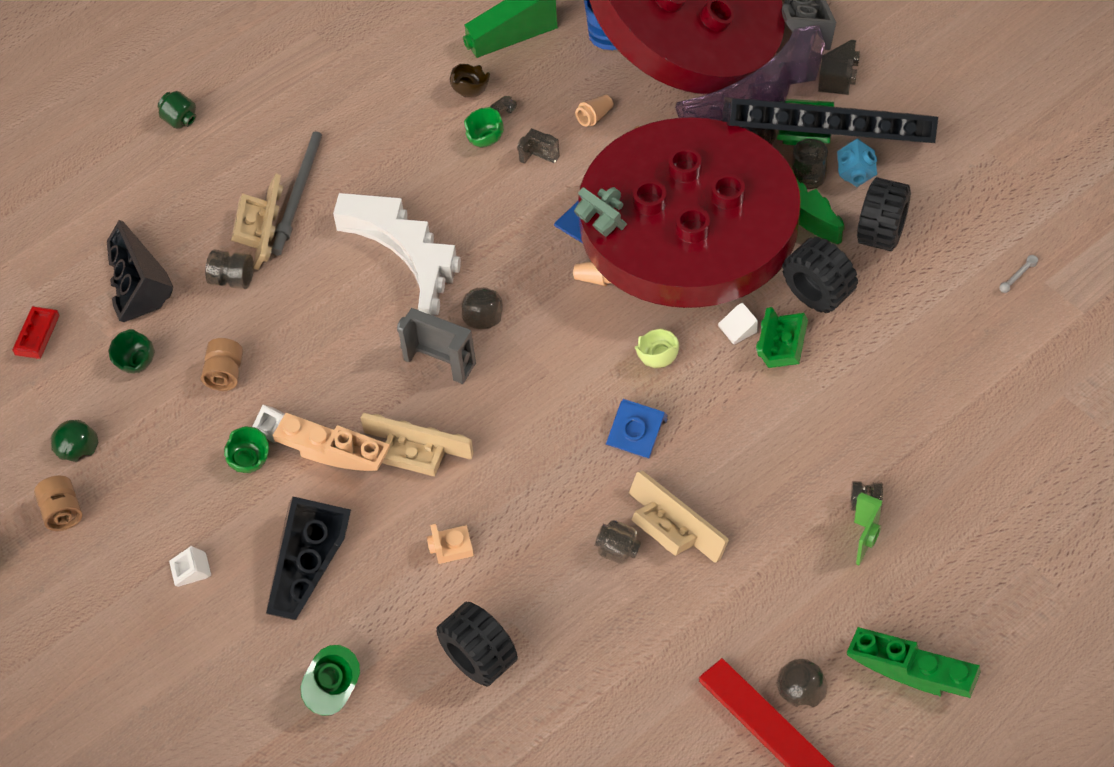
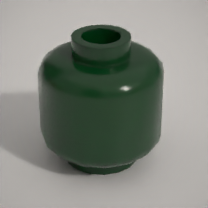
[157,91,196,129]

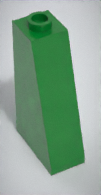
[463,0,558,58]

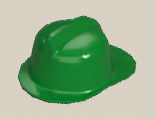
[300,645,360,716]

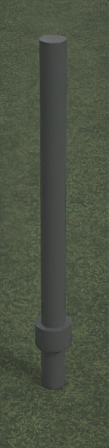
[271,131,322,256]

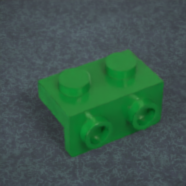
[756,307,808,368]

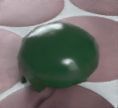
[108,329,155,374]
[51,420,99,462]

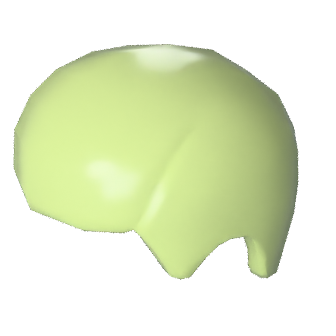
[635,329,679,368]

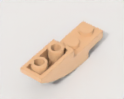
[273,413,390,471]

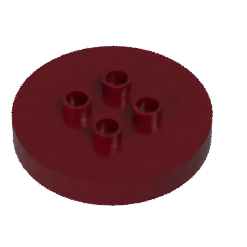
[590,0,785,94]
[578,117,800,308]

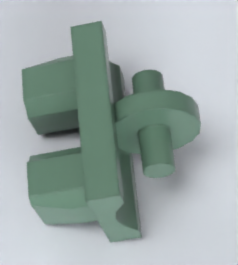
[574,187,627,237]

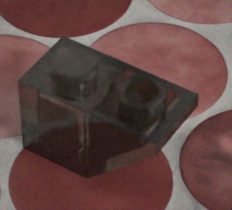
[818,40,860,95]

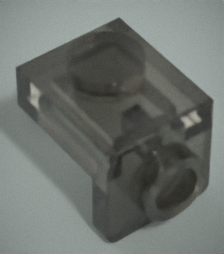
[517,128,560,164]

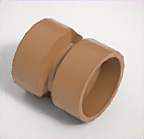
[201,338,243,391]
[34,475,83,531]

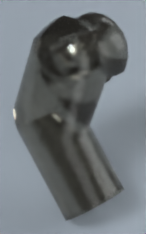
[490,96,517,114]

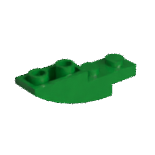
[789,165,845,245]
[847,627,981,698]

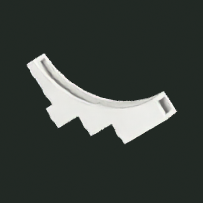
[333,193,461,316]

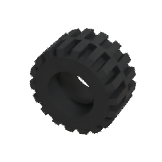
[857,177,911,252]
[782,237,858,313]
[436,602,518,686]

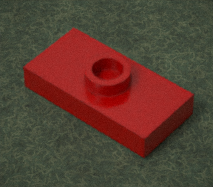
[12,306,60,359]

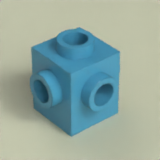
[837,138,877,187]

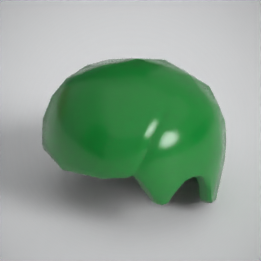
[464,107,504,148]
[224,426,269,474]

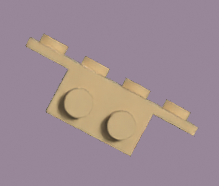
[231,173,283,270]
[361,413,474,477]
[629,470,729,562]

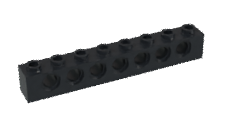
[722,97,939,143]

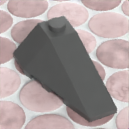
[782,0,837,52]

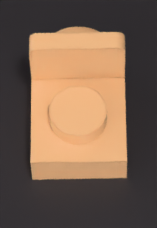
[426,524,474,564]

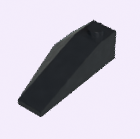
[107,220,173,322]
[266,496,351,620]

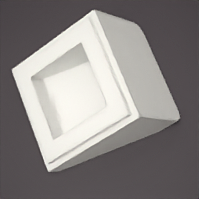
[718,303,758,345]
[252,405,285,443]
[169,546,211,587]

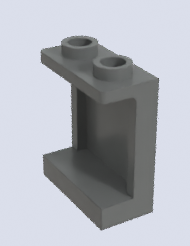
[397,308,476,384]

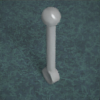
[999,255,1038,293]

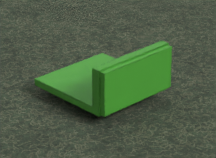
[854,492,882,565]

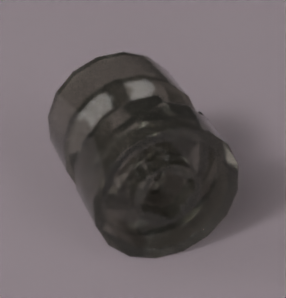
[792,139,828,189]
[205,249,254,289]

